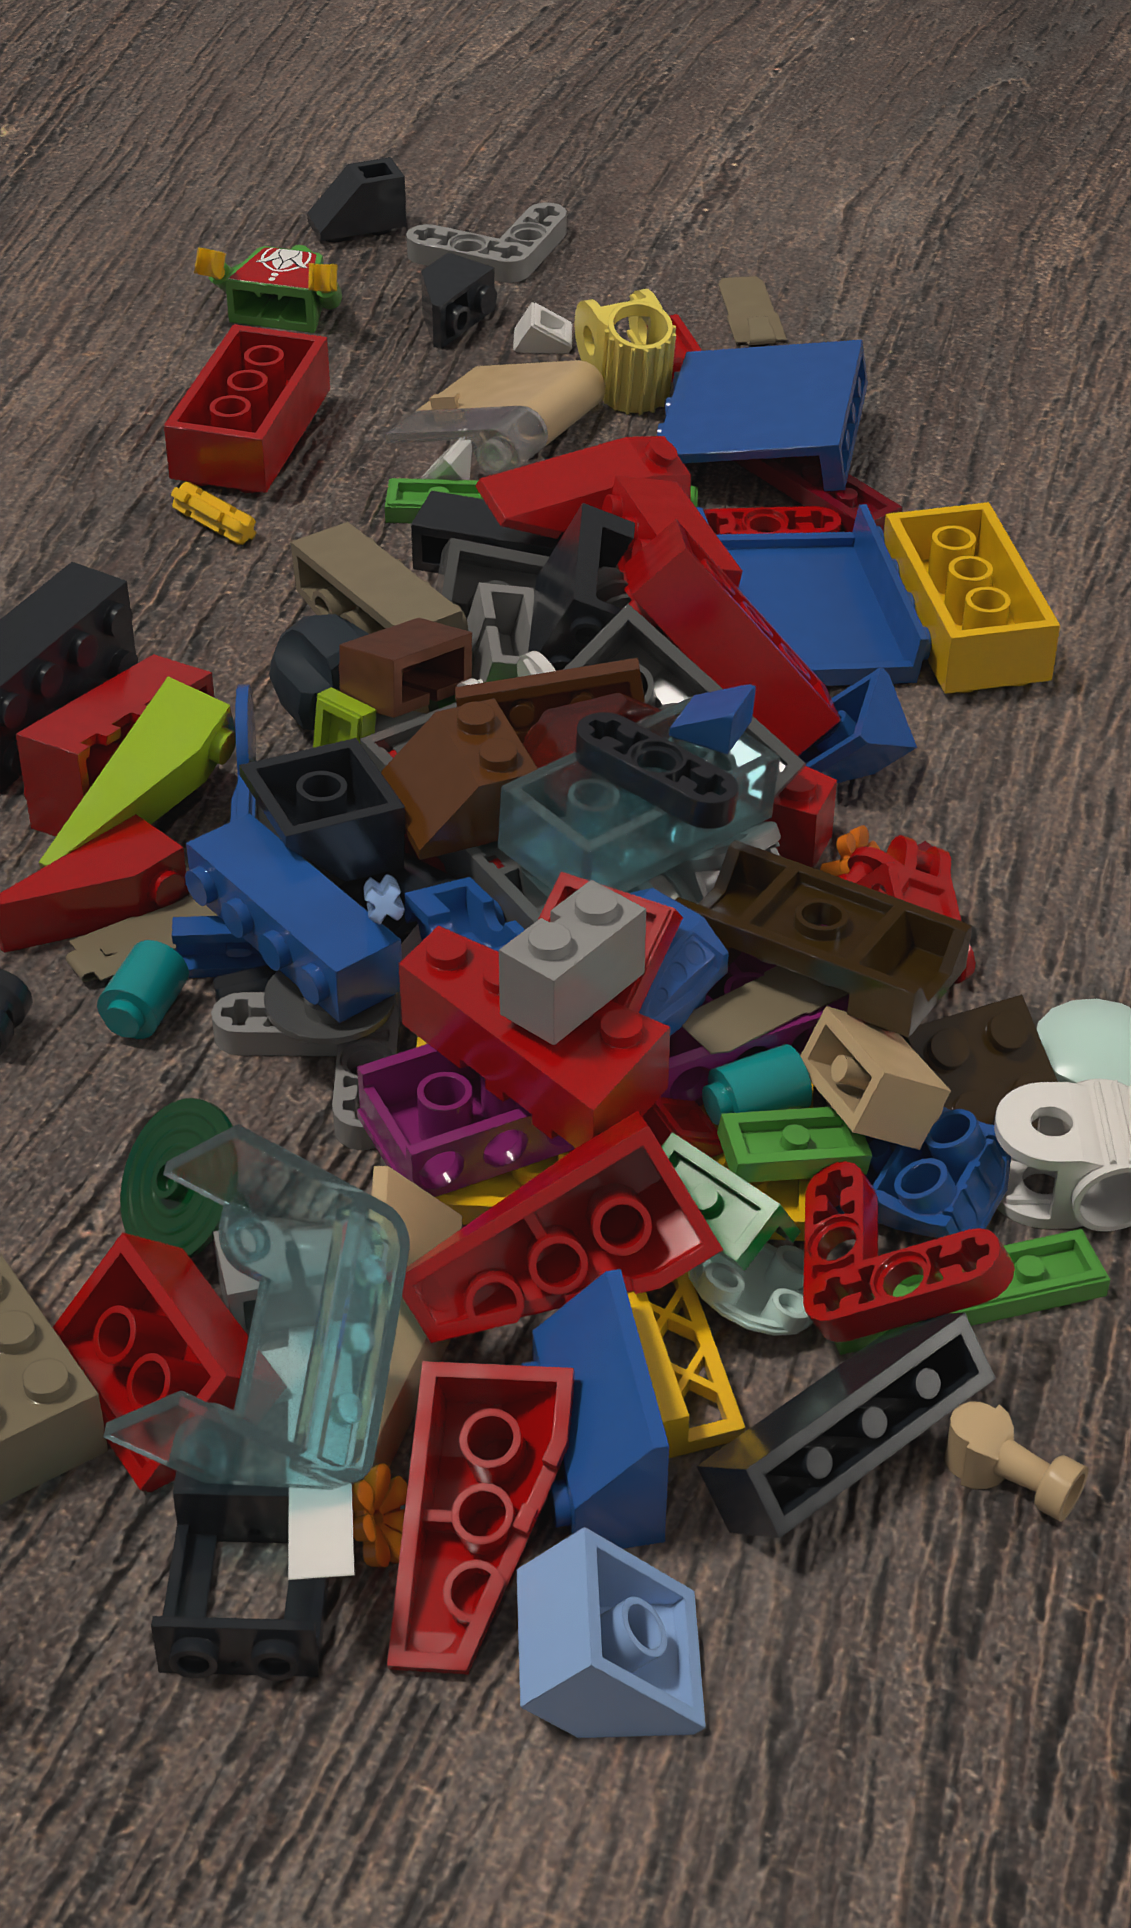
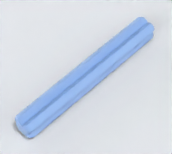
[363,874,405,924]

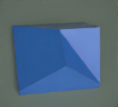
[798,666,917,783]

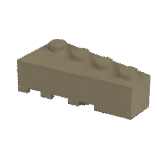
[290,522,468,714]

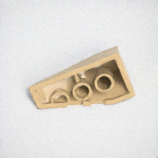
[360,1166,463,1480]

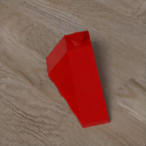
[392,1111,723,1343]
[387,1361,575,1674]

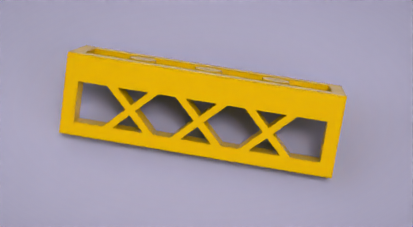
[627,1272,746,1458]

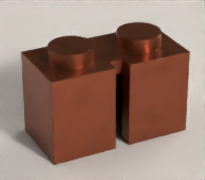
[339,617,472,718]

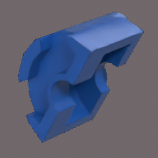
[405,877,525,952]

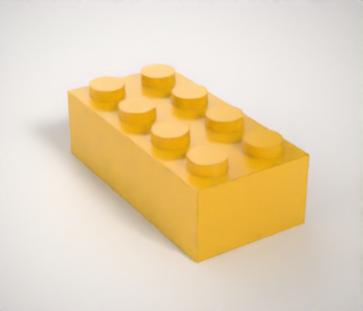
[884,502,1060,694]

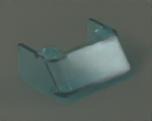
[103,1124,410,1490]

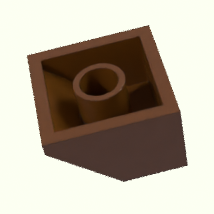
[381,698,540,860]

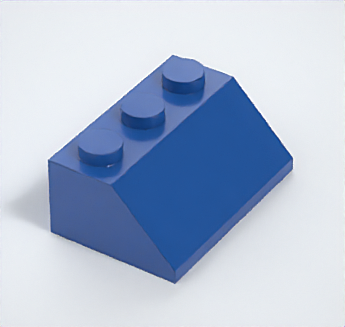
[521,1269,669,1549]

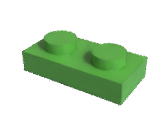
[717,1107,872,1183]

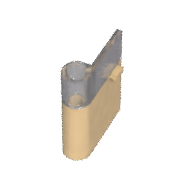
[385,360,606,475]

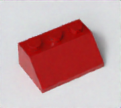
[52,1232,288,1492]

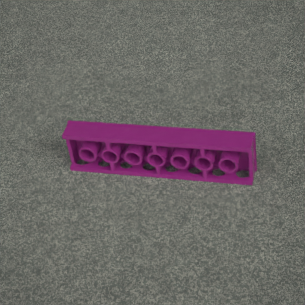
[357,924,849,1197]

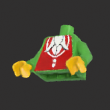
[194,245,342,333]

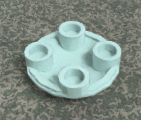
[1037,998,1131,1086]
[688,1243,813,1336]

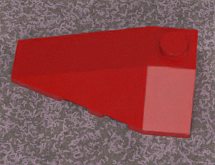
[475,436,691,539]

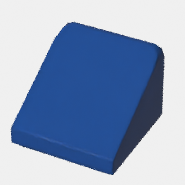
[669,684,756,754]

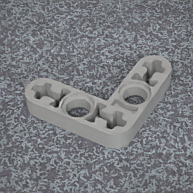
[406,202,567,283]
[211,992,401,1150]

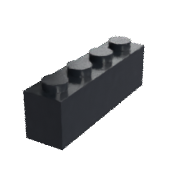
[697,1313,996,1538]

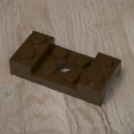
[675,840,972,1038]

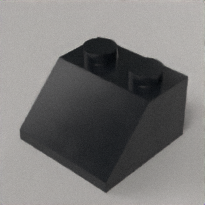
[239,738,405,882]

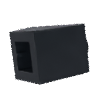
[307,157,407,242]
[421,252,497,349]

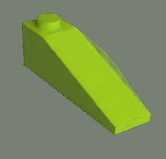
[38,677,236,869]

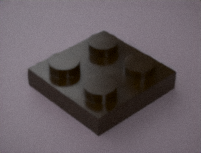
[901,994,1058,1130]

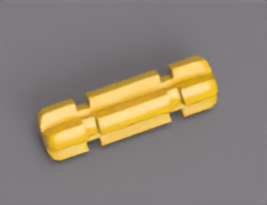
[171,482,257,545]

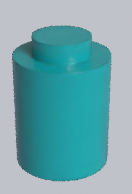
[97,940,189,1039]
[702,1044,812,1125]

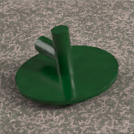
[120,1098,251,1258]

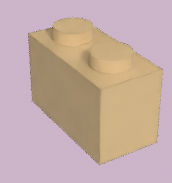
[800,1006,951,1150]

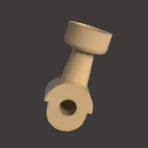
[945,1402,1089,1522]

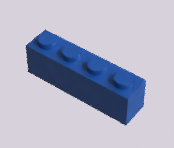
[185,813,402,1023]

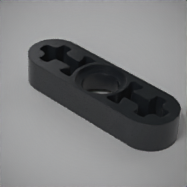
[575,712,739,829]

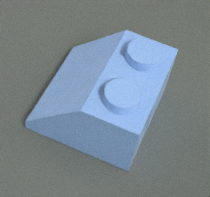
[517,1527,706,1738]

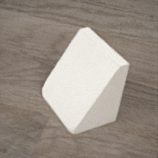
[513,302,572,354]

